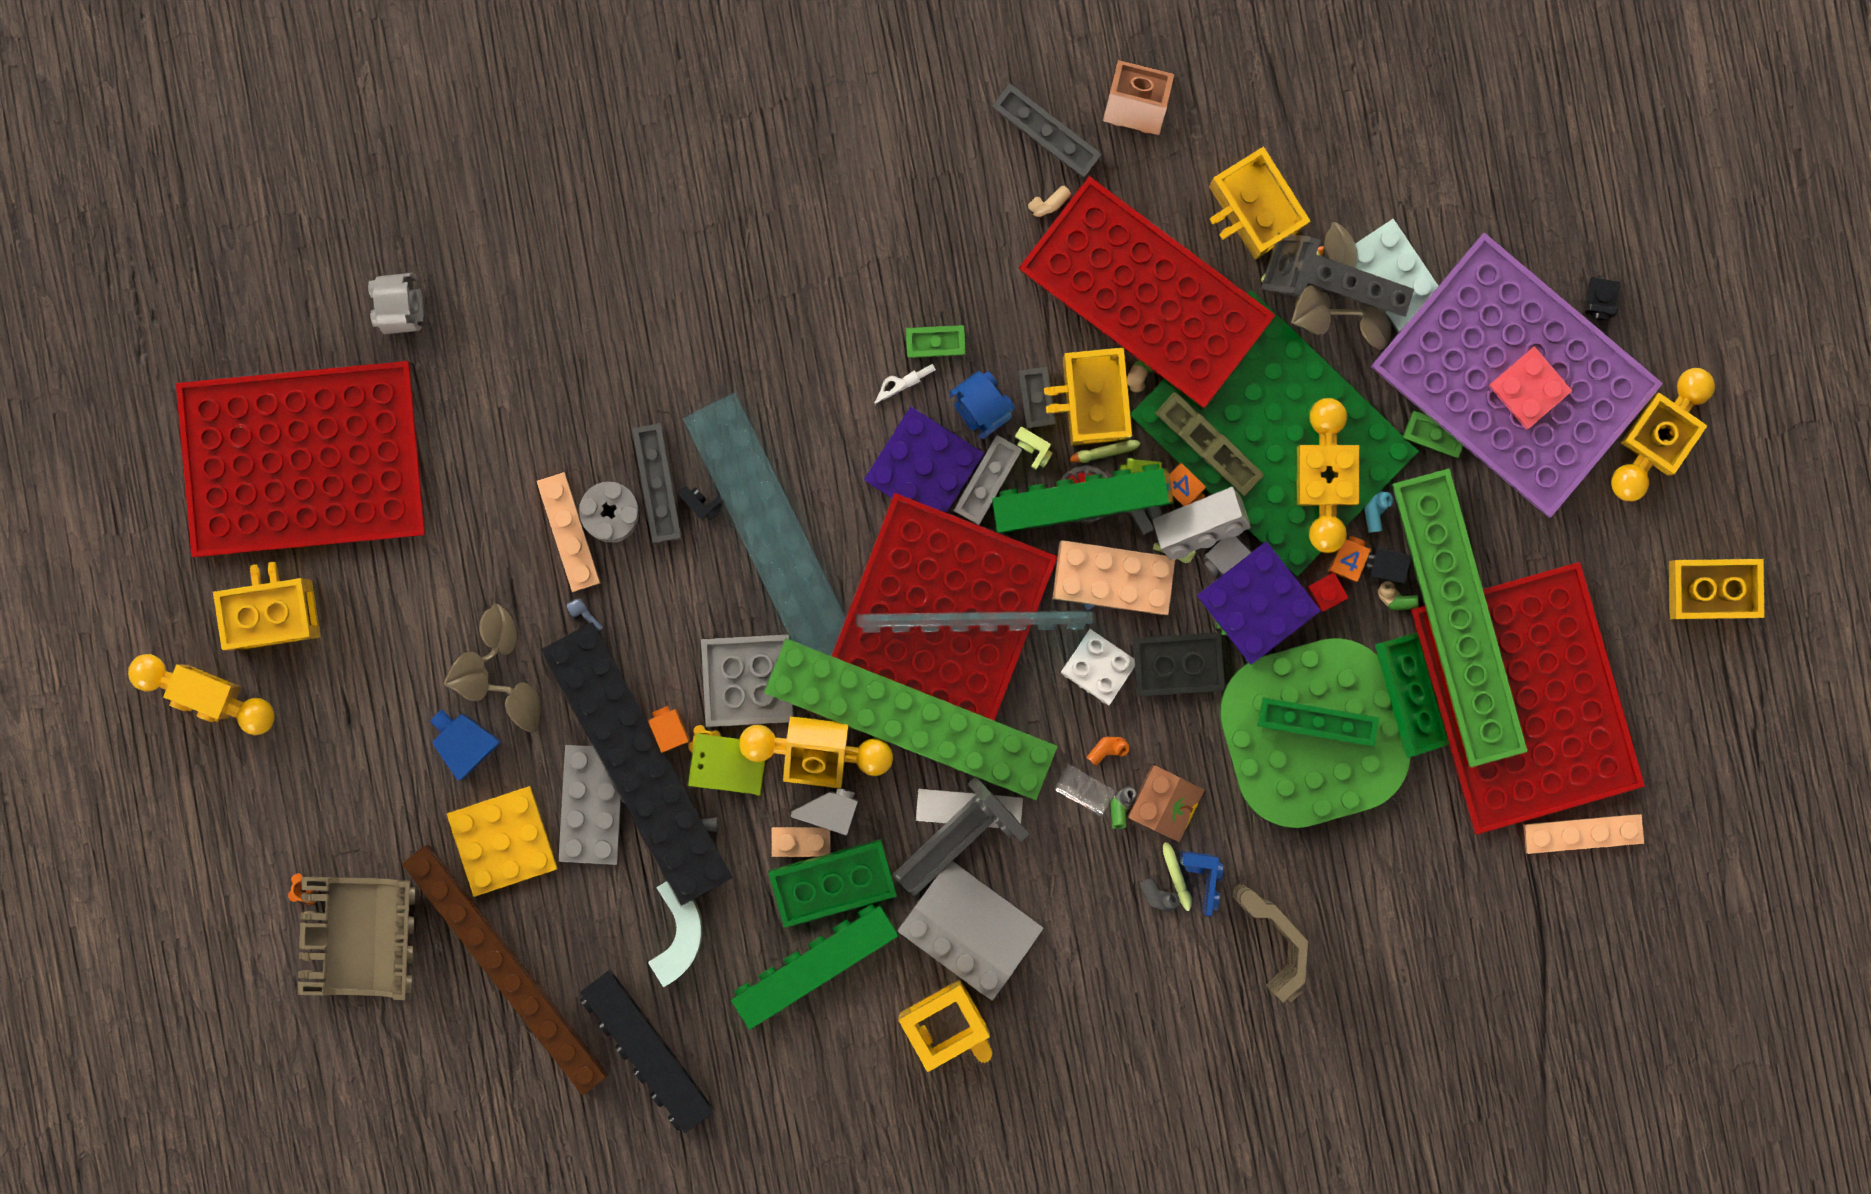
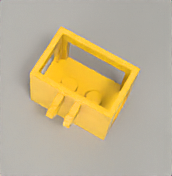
[1209,146,1311,260]
[1044,348,1132,446]
[213,562,321,651]
[898,979,993,1072]

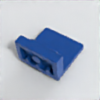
[1179,851,1223,917]

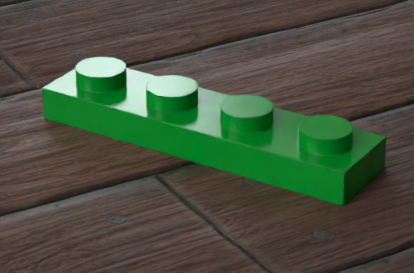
[1257,697,1379,746]

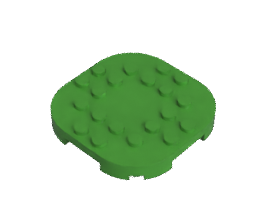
[1219,638,1410,828]

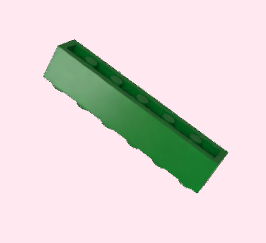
[992,464,1174,533]
[731,904,899,1030]

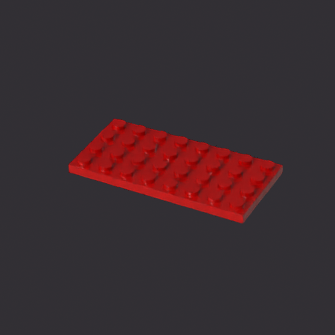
[1018,176,1276,409]

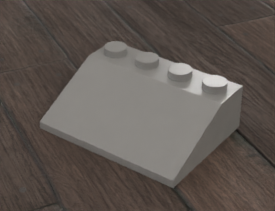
[898,861,1043,1001]

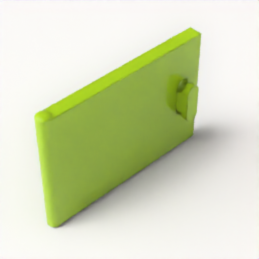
[688,733,765,796]

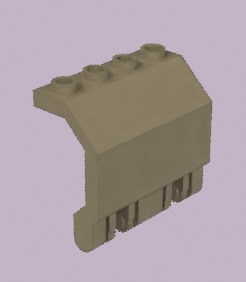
[297,876,415,1000]
[1232,884,1308,1003]

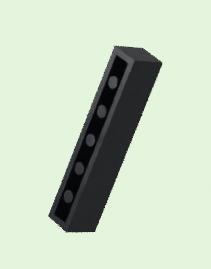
[580,969,715,1133]

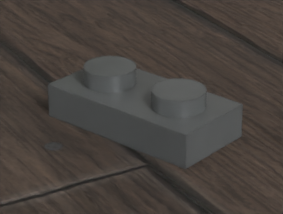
[1018,367,1055,429]

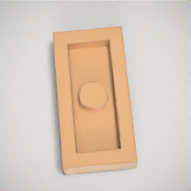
[772,827,830,857]

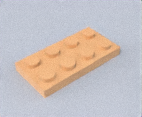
[1052,540,1175,616]

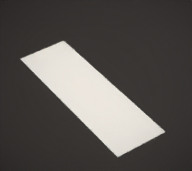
[916,789,1023,828]

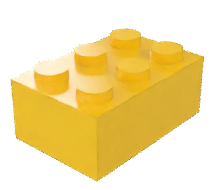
[1669,559,1764,619]

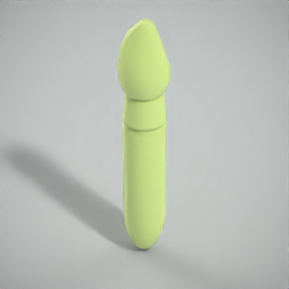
[1163,842,1192,911]

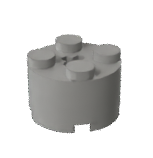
[368,272,424,334]
[579,482,640,542]

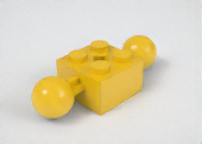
[1611,368,1715,501]
[1297,398,1359,553]
[128,654,275,735]
[739,716,893,788]

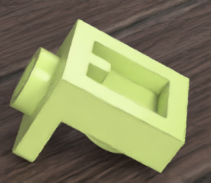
[1015,427,1053,470]

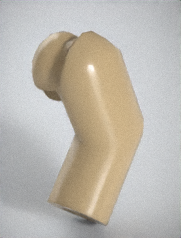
[1028,186,1072,217]

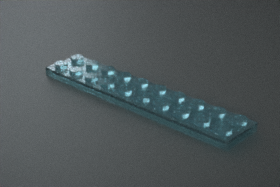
[683,393,846,656]

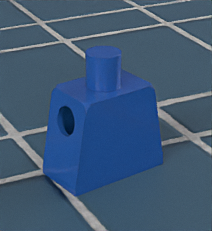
[430,709,502,781]

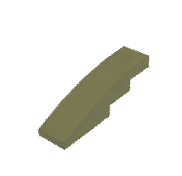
[1154,392,1264,496]

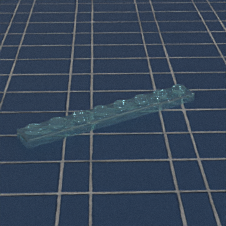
[856,611,1093,633]

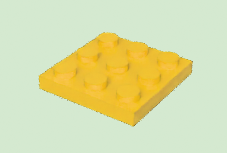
[447,786,558,897]

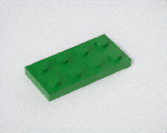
[1375,632,1449,758]
[768,839,897,928]

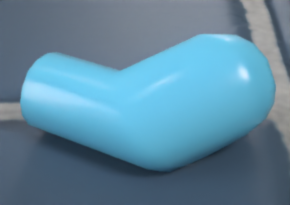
[1364,491,1393,533]

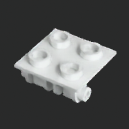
[1061,629,1135,706]

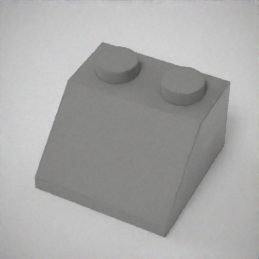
[791,788,859,835]

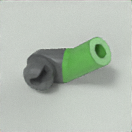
[1110,787,1137,829]

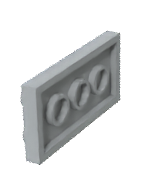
[558,745,621,865]

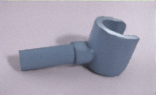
[567,599,603,632]

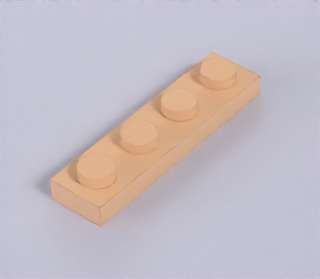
[536,472,601,592]
[1523,814,1644,854]

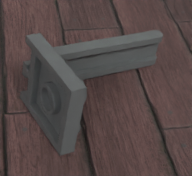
[1261,233,1414,317]
[892,777,1030,896]

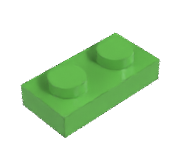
[906,325,966,358]
[1403,411,1463,459]

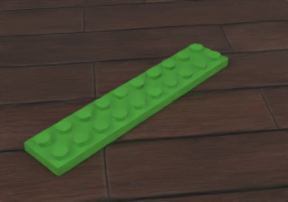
[1392,469,1528,767]
[764,638,1058,800]

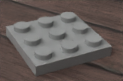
[701,634,793,727]

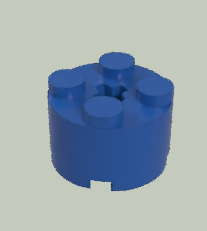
[949,371,1015,439]

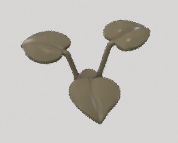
[1291,222,1391,351]
[444,603,541,732]

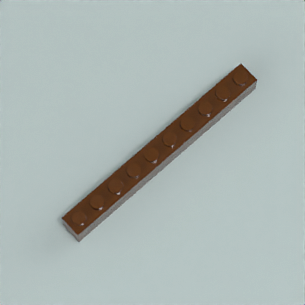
[402,845,608,1096]

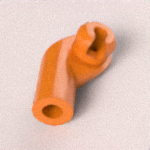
[1086,737,1130,766]

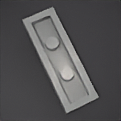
[954,435,1022,525]

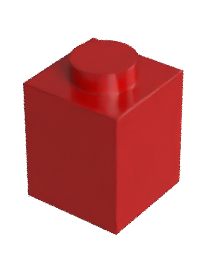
[1305,573,1348,613]

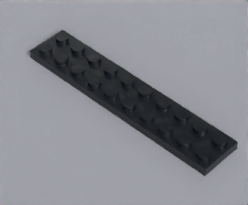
[540,622,733,907]

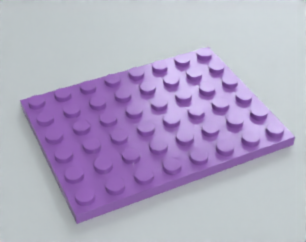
[1370,233,1663,518]

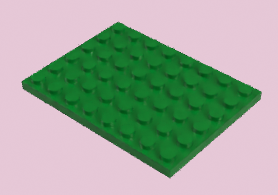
[1130,290,1419,577]

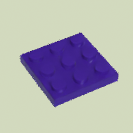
[864,406,984,513]
[1196,541,1321,665]

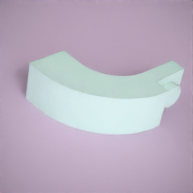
[648,881,703,987]

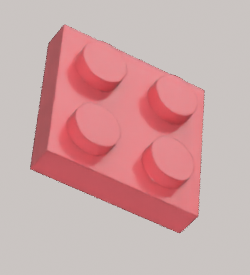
[1488,346,1572,430]

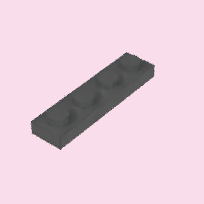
[992,83,1102,178]
[632,423,682,543]

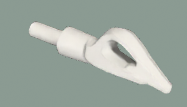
[874,364,936,405]

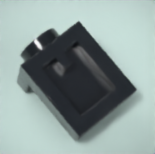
[1584,277,1620,321]
[677,486,724,521]

